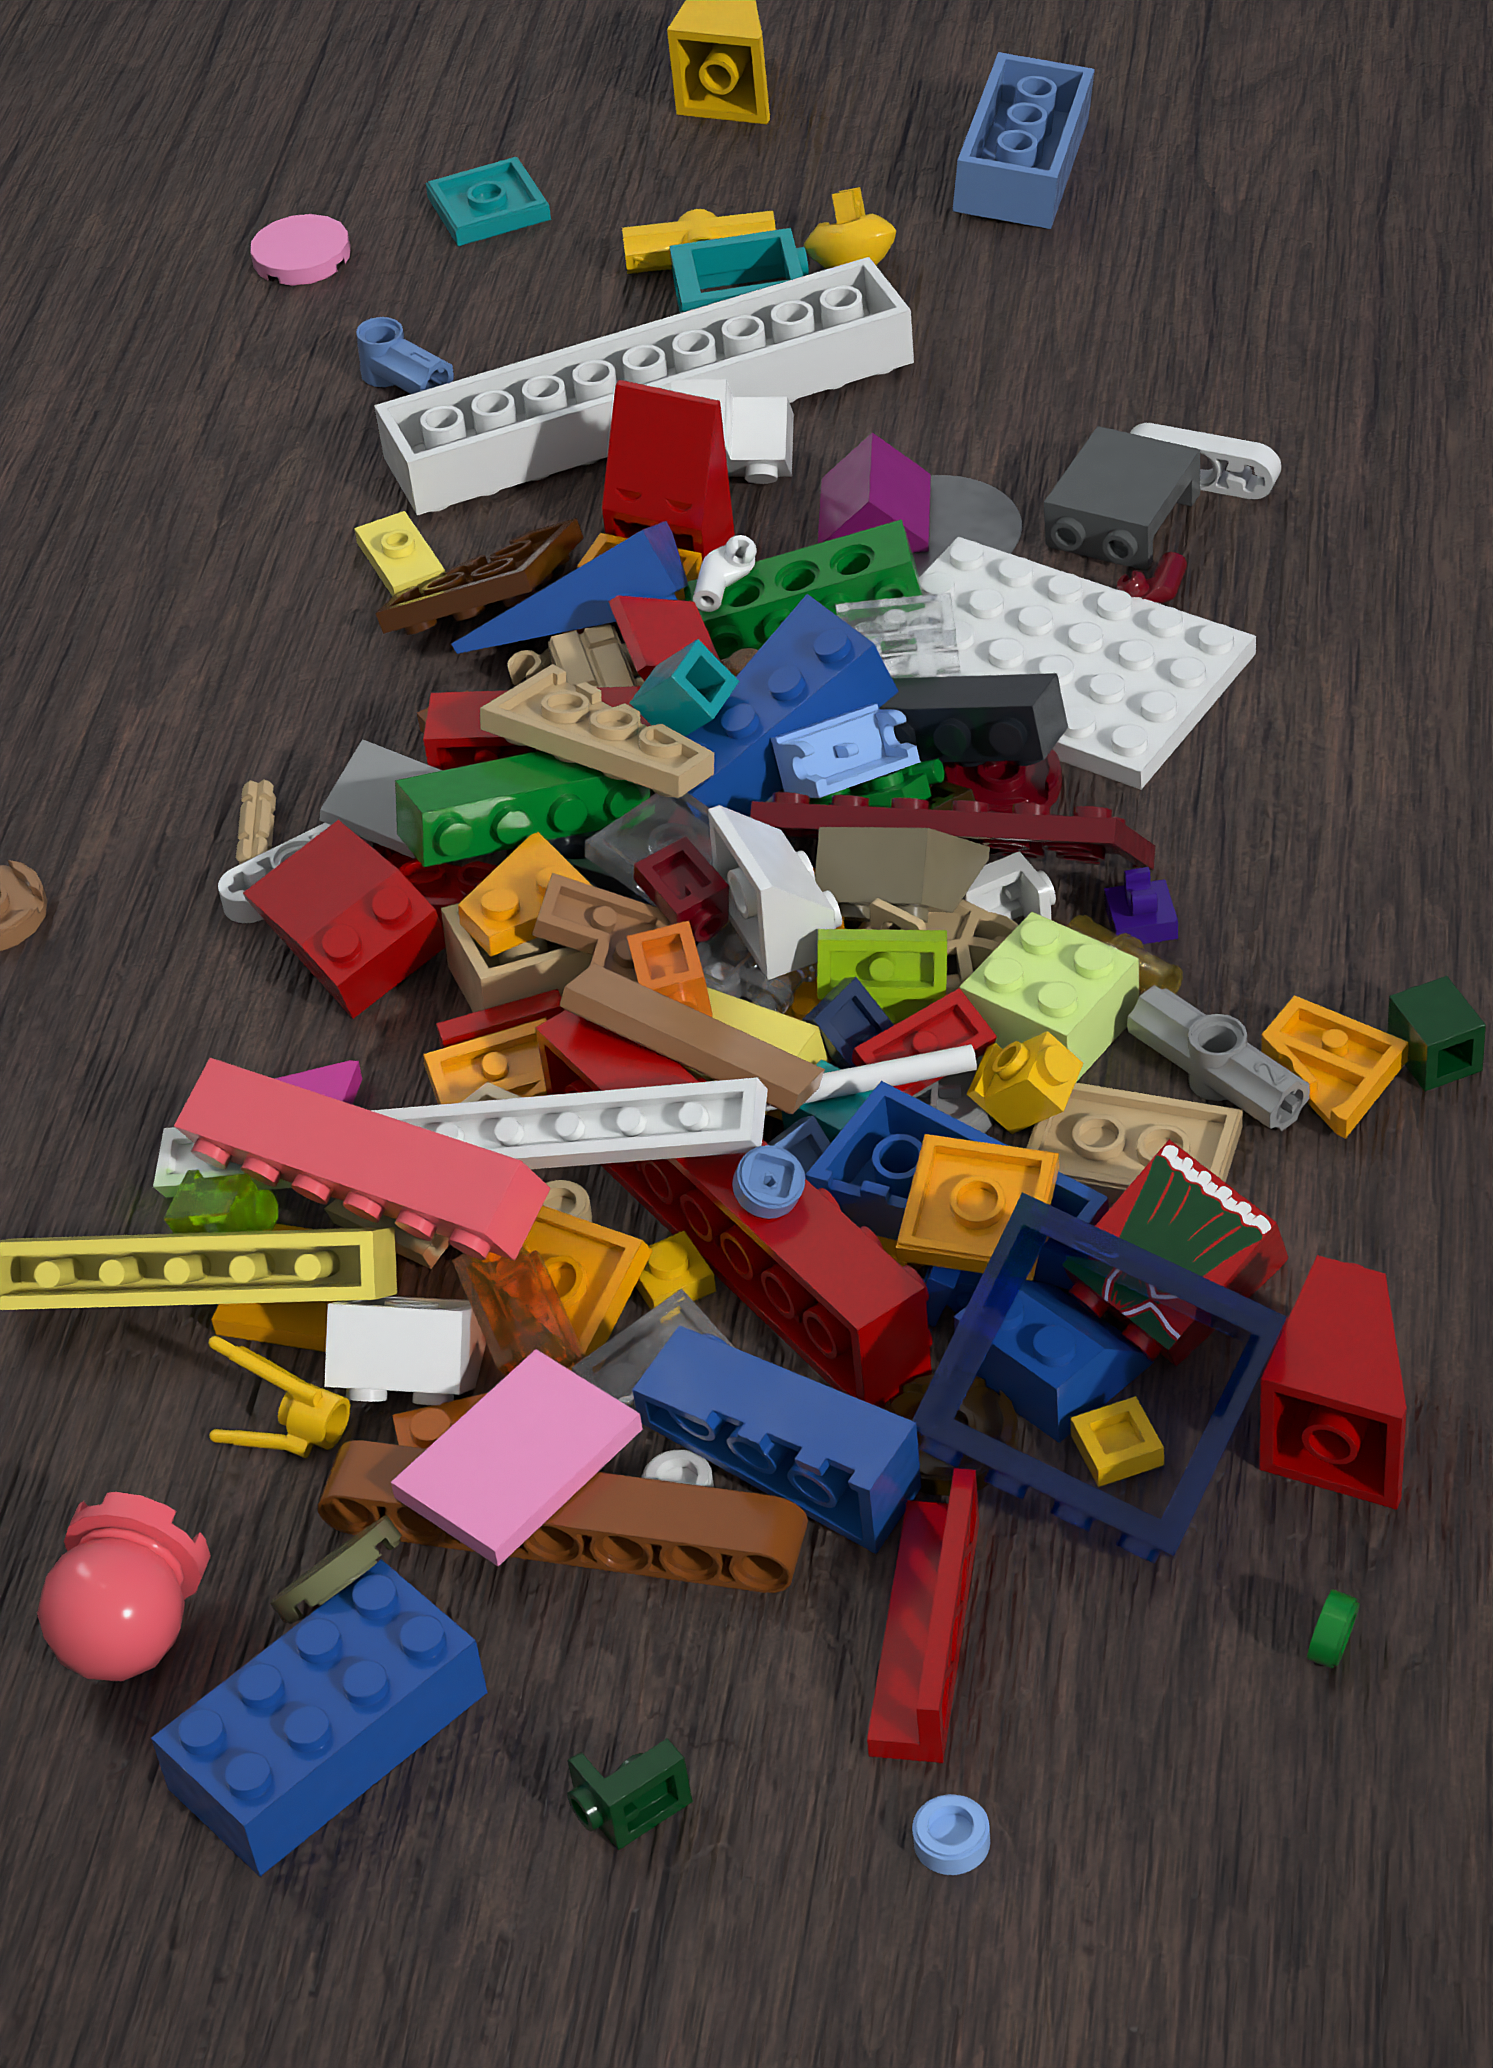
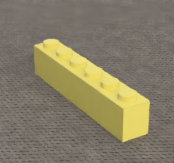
[0,1227,397,1310]

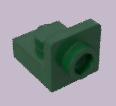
[567,1738,693,1851]

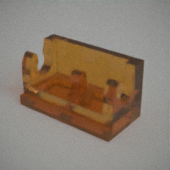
[452,1246,588,1376]

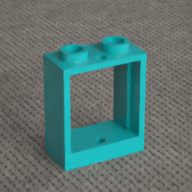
[669,228,809,313]

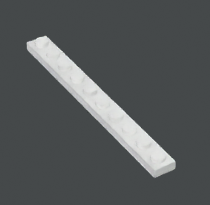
[153,1078,768,1198]

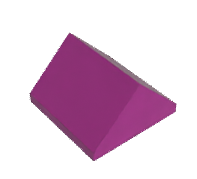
[817,432,931,553]

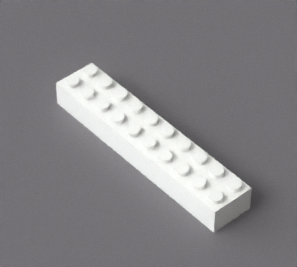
[374,257,914,515]

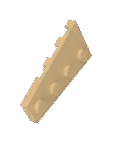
[480,664,714,798]

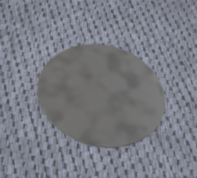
[912,475,1022,577]

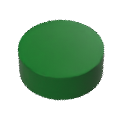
[1307,1589,1360,1669]

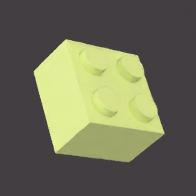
[959,912,1139,1082]

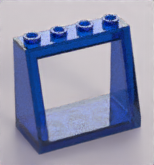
[912,1192,1287,1564]

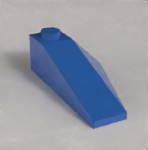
[451,521,689,654]

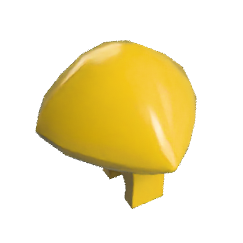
[804,187,896,269]

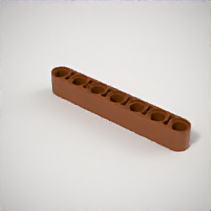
[318,1440,808,1593]

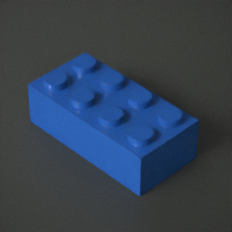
[151,1559,488,1877]

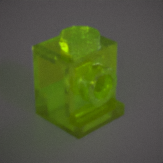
[163,1169,278,1234]

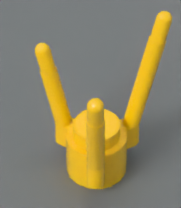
[208,1336,350,1458]

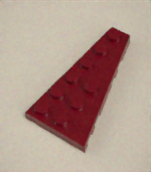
[750,792,1156,870]

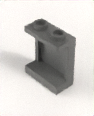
[1044,426,1200,570]

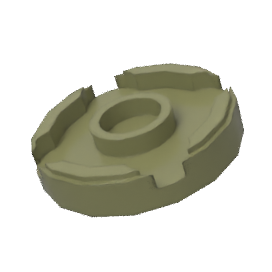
[270,1515,402,1624]

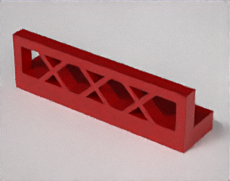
[867,1468,979,1763]

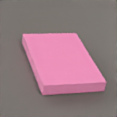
[391,1349,643,1566]

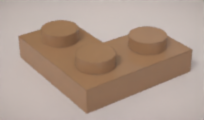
[532,873,670,983]

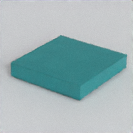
[425,157,551,246]

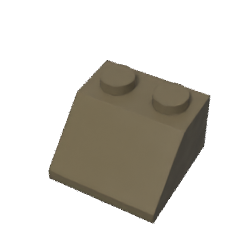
[815,827,990,923]

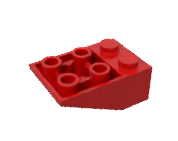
[602,380,735,562]

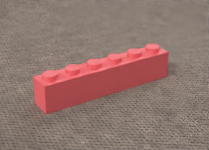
[174,1058,551,1261]

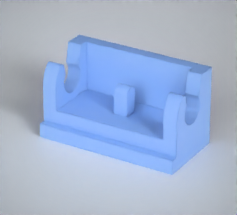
[771,704,920,798]

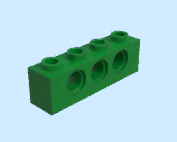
[684,519,925,663]

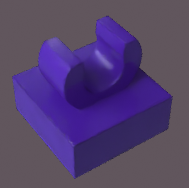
[1104,867,1178,948]

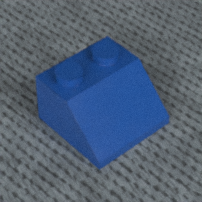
[954,1277,1154,1443]

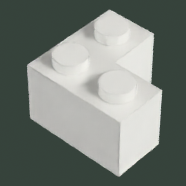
[671,379,794,484]

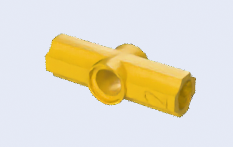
[622,209,776,274]

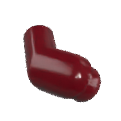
[1116,552,1187,604]

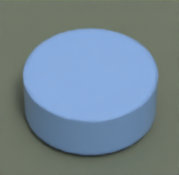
[912,1794,990,1875]

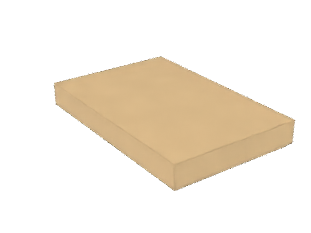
[1026,1083,1243,1203]

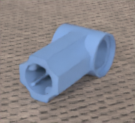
[356,317,454,394]

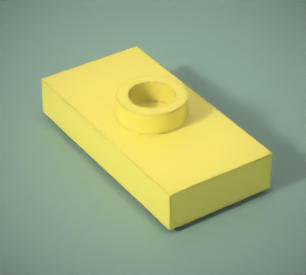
[354,511,445,597]

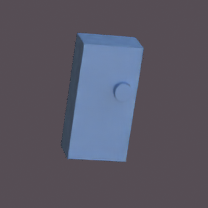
[953,52,1095,229]

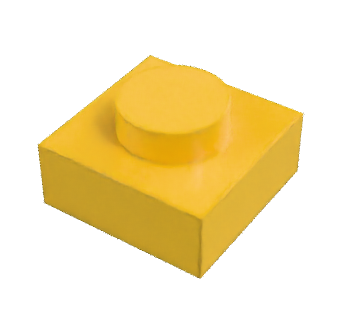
[635,1231,716,1317]
[1070,1396,1164,1487]

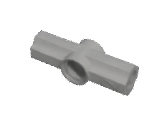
[1127,985,1310,1131]

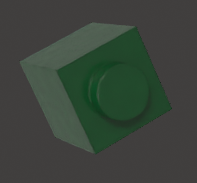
[1387,976,1486,1092]

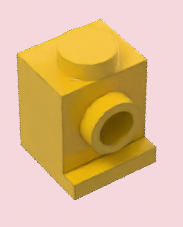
[966,1031,1084,1134]

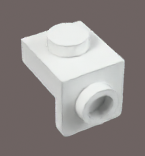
[962,851,1056,920]

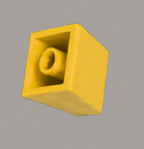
[667,0,770,124]

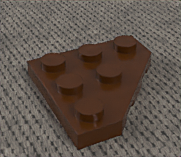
[375,518,584,635]

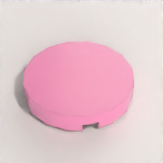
[250,214,350,286]

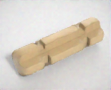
[236,779,276,865]

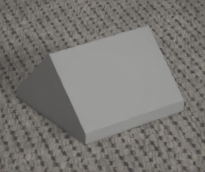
[319,739,443,859]

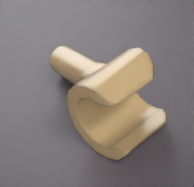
[507,647,551,685]

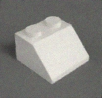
[708,805,842,980]
[324,1296,494,1405]

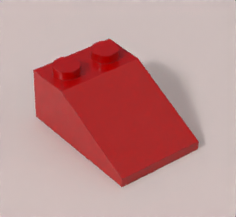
[243,819,446,1019]

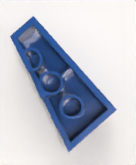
[674,594,899,837]

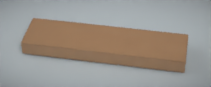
[560,963,825,1114]

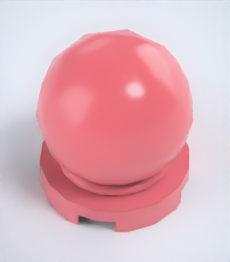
[37,1492,211,1681]

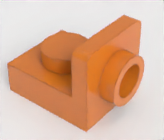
[627,921,713,1017]

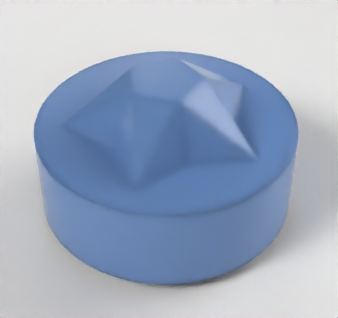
[732,1145,805,1219]

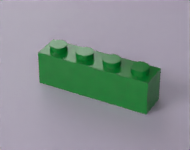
[395,751,650,867]

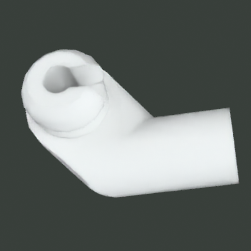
[693,535,757,612]

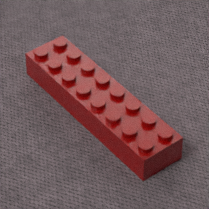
[535,1010,932,1408]

